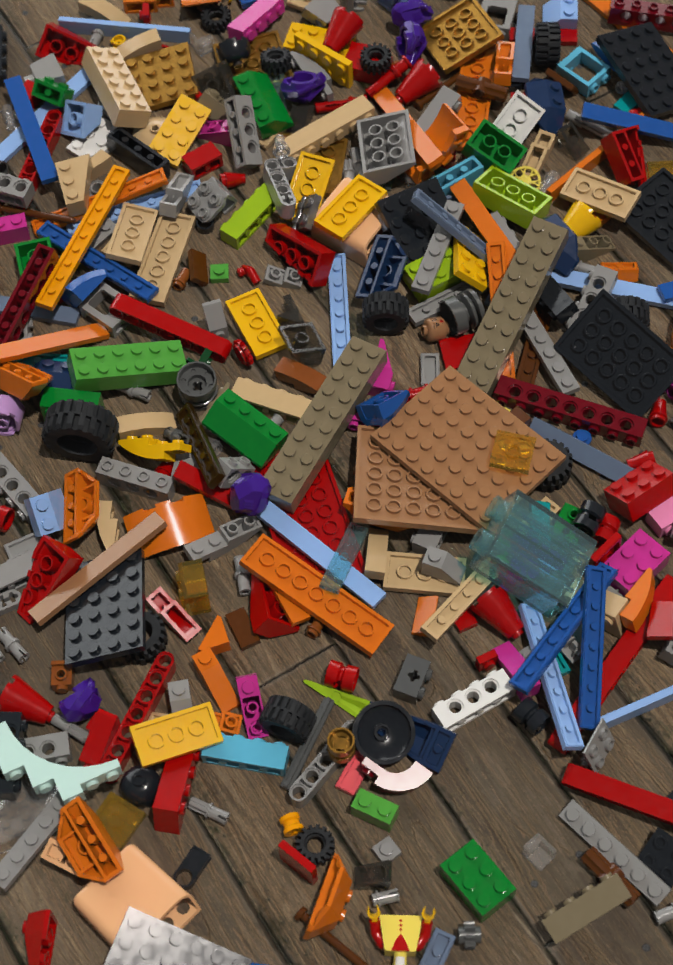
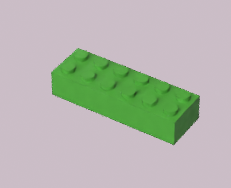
[67,340,187,391]

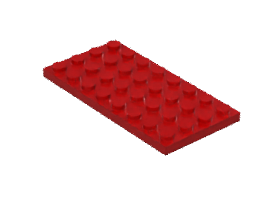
[251,452,365,584]

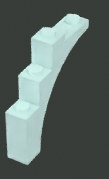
[0,721,123,805]

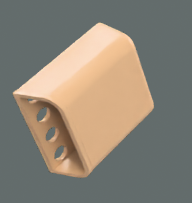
[311,177,389,267]
[74,844,202,947]

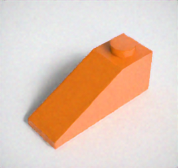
[191,646,241,713]

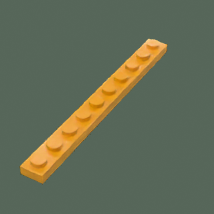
[35,165,130,311]

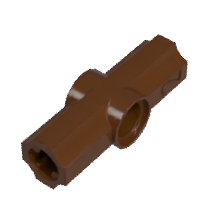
[455,74,509,102]
[580,846,641,908]

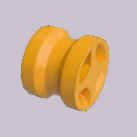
[279,812,304,837]

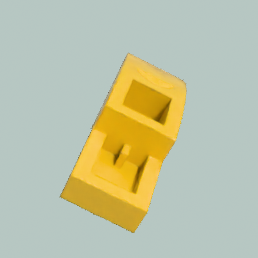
[118,434,192,462]

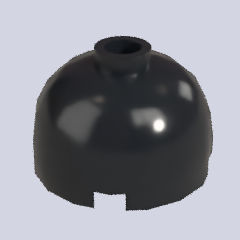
[216,37,251,69]
[120,765,161,809]

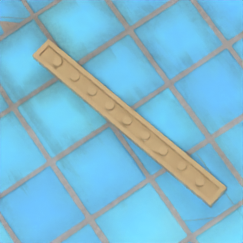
[420,496,561,643]

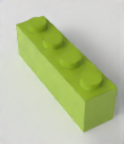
[220,183,277,250]

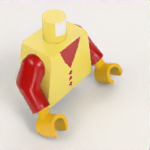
[366,905,436,965]

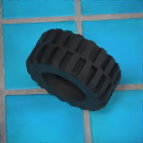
[41,399,119,462]

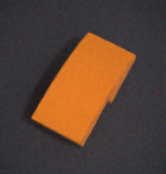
[214,711,243,736]

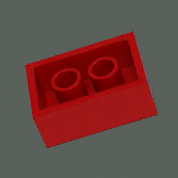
[603,459,673,522]

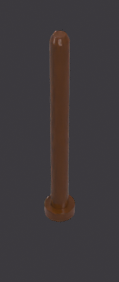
[412,71,460,111]
[0,202,76,224]
[294,906,368,965]

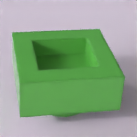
[210,264,229,284]

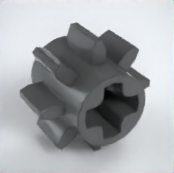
[457,921,481,949]

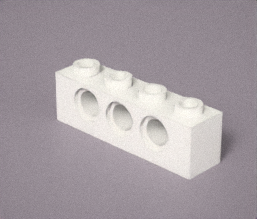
[432,668,516,731]

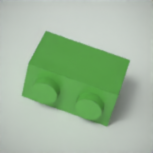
[351,788,399,833]

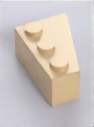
[55,154,93,217]
[563,578,629,639]

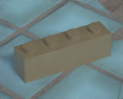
[541,872,632,945]

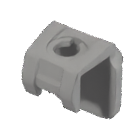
[187,176,238,223]

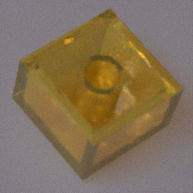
[175,559,212,616]

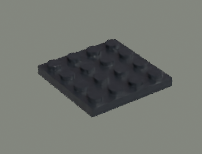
[375,177,453,265]

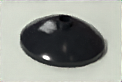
[352,700,415,765]

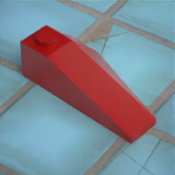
[35,22,96,65]
[17,535,84,624]
[250,574,300,638]
[22,909,58,965]

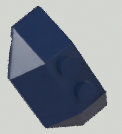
[524,78,566,136]
[541,213,579,276]
[355,234,408,299]
[33,359,95,394]

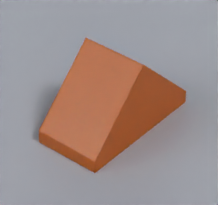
[198,615,231,655]

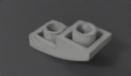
[263,264,303,289]

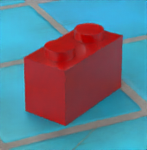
[181,141,224,181]

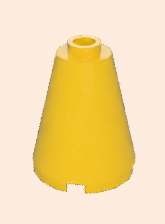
[563,201,602,236]

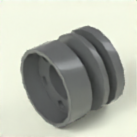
[439,288,485,336]
[176,361,218,411]

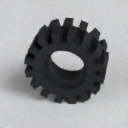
[201,3,232,35]
[360,43,391,76]
[260,47,292,75]
[296,824,335,867]

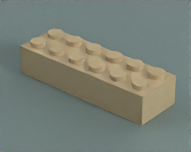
[81,46,152,128]

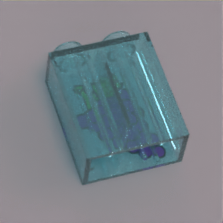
[469,489,598,618]

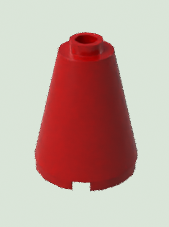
[323,6,364,53]
[395,58,442,106]
[470,582,524,640]
[0,674,56,725]

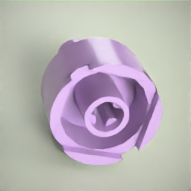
[0,394,25,436]

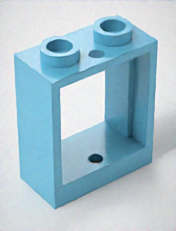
[556,46,611,98]

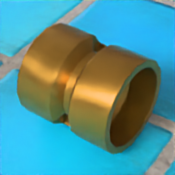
[327,727,355,764]

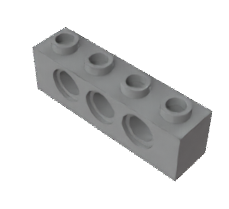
[224,95,263,169]
[566,264,618,329]
[0,452,39,525]
[95,456,177,502]
[2,731,73,777]

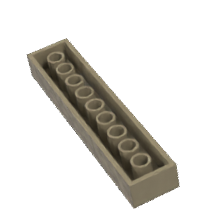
[457,216,569,397]
[264,336,387,514]

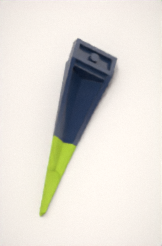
[303,679,457,773]

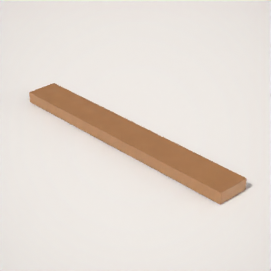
[28,511,167,626]

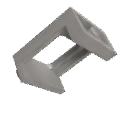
[481,0,518,41]
[79,282,130,339]

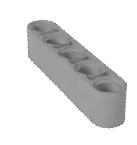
[289,720,355,808]

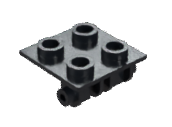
[638,827,673,888]

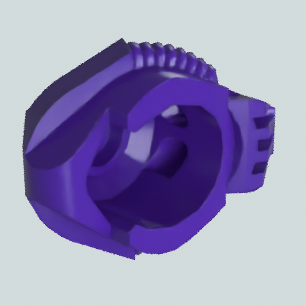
[391,0,434,27]
[396,21,427,65]
[280,71,327,104]
[230,472,271,517]
[59,677,102,722]

